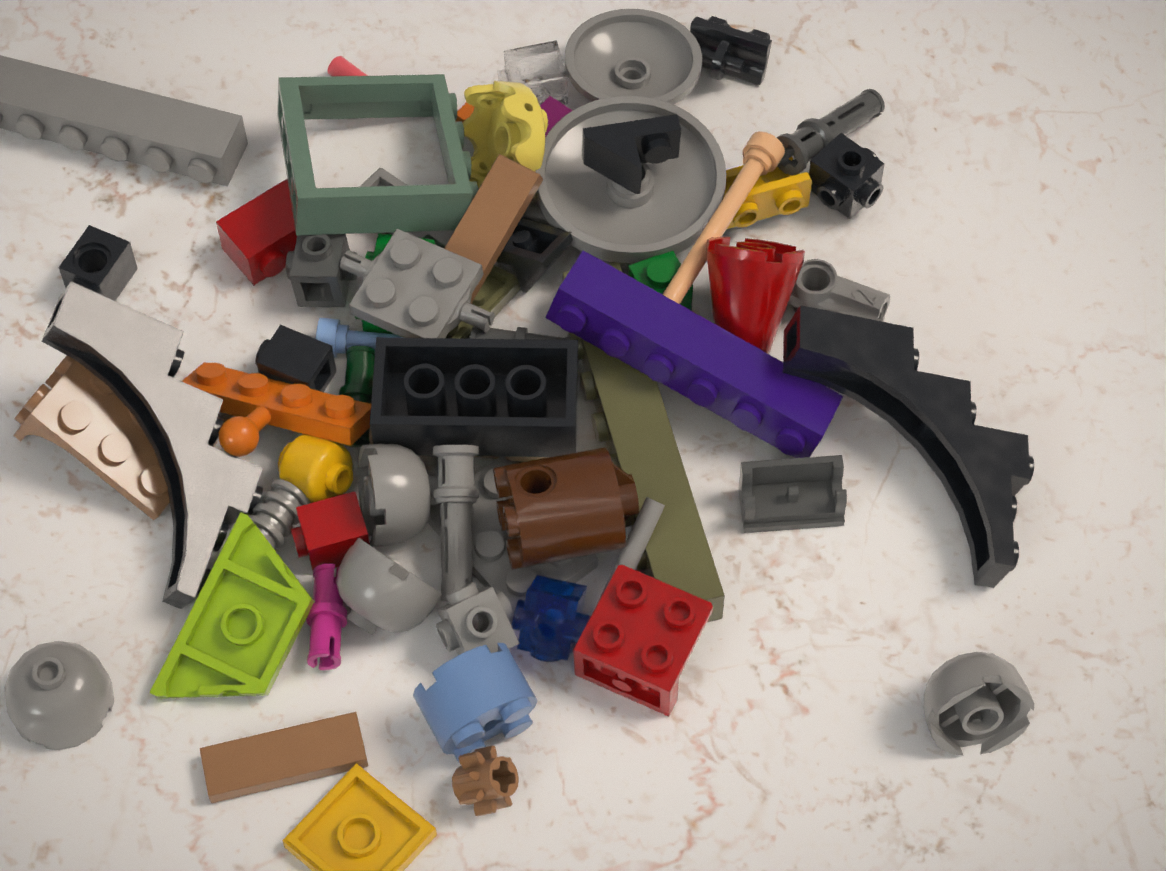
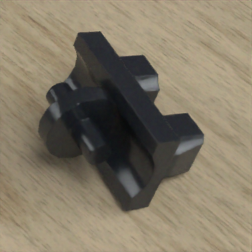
[690,16,772,85]

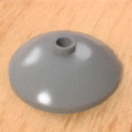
[565,9,702,105]

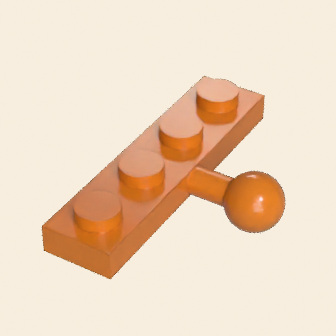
[182,362,371,457]

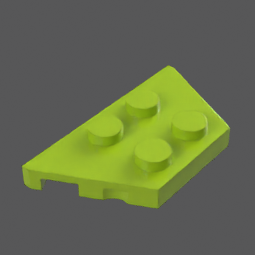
[149,512,315,699]

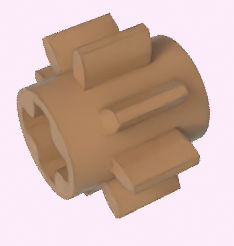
[452,745,519,816]

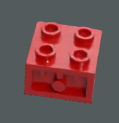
[573,565,713,717]

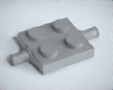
[340,229,495,338]

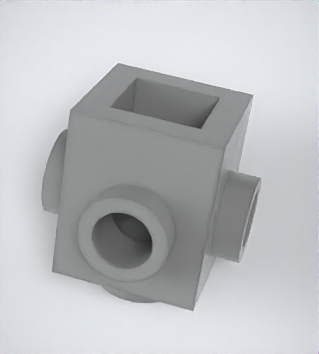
[436,582,520,655]

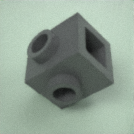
[286,234,357,307]

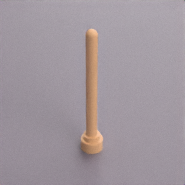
[662,132,785,304]

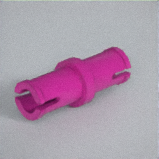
[306,564,348,670]

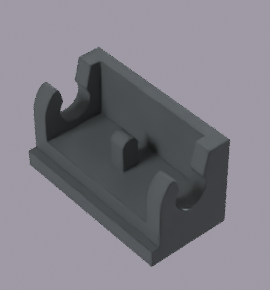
[738,455,847,533]

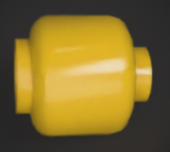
[278,434,353,503]

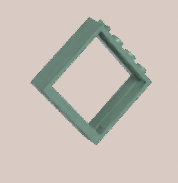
[277,74,478,235]

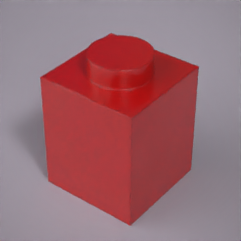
[291,491,370,571]

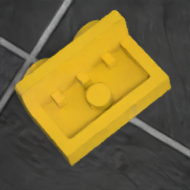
[724,156,812,229]

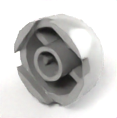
[358,444,439,547]
[337,538,442,635]
[4,641,114,750]
[923,652,1034,756]

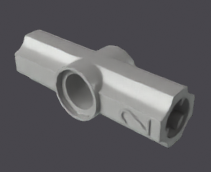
[788,259,890,322]

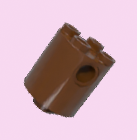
[493,447,639,570]

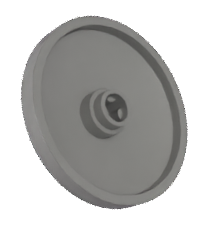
[536,95,726,263]

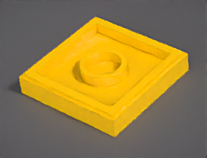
[282,763,437,871]

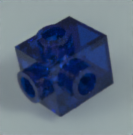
[512,575,591,662]

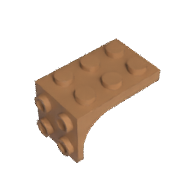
[13,356,218,520]

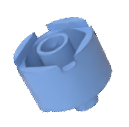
[413,643,537,763]

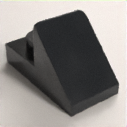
[582,114,681,194]
[496,218,573,293]

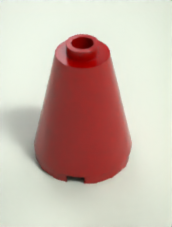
[706,237,805,354]

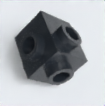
[809,133,885,219]

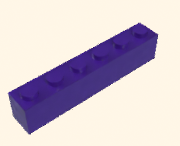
[545,250,844,458]

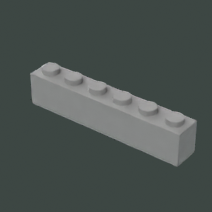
[0,55,248,186]

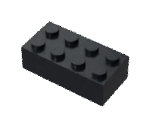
[370,337,578,457]

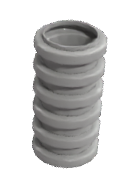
[249,479,311,549]

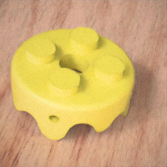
[463,81,548,188]

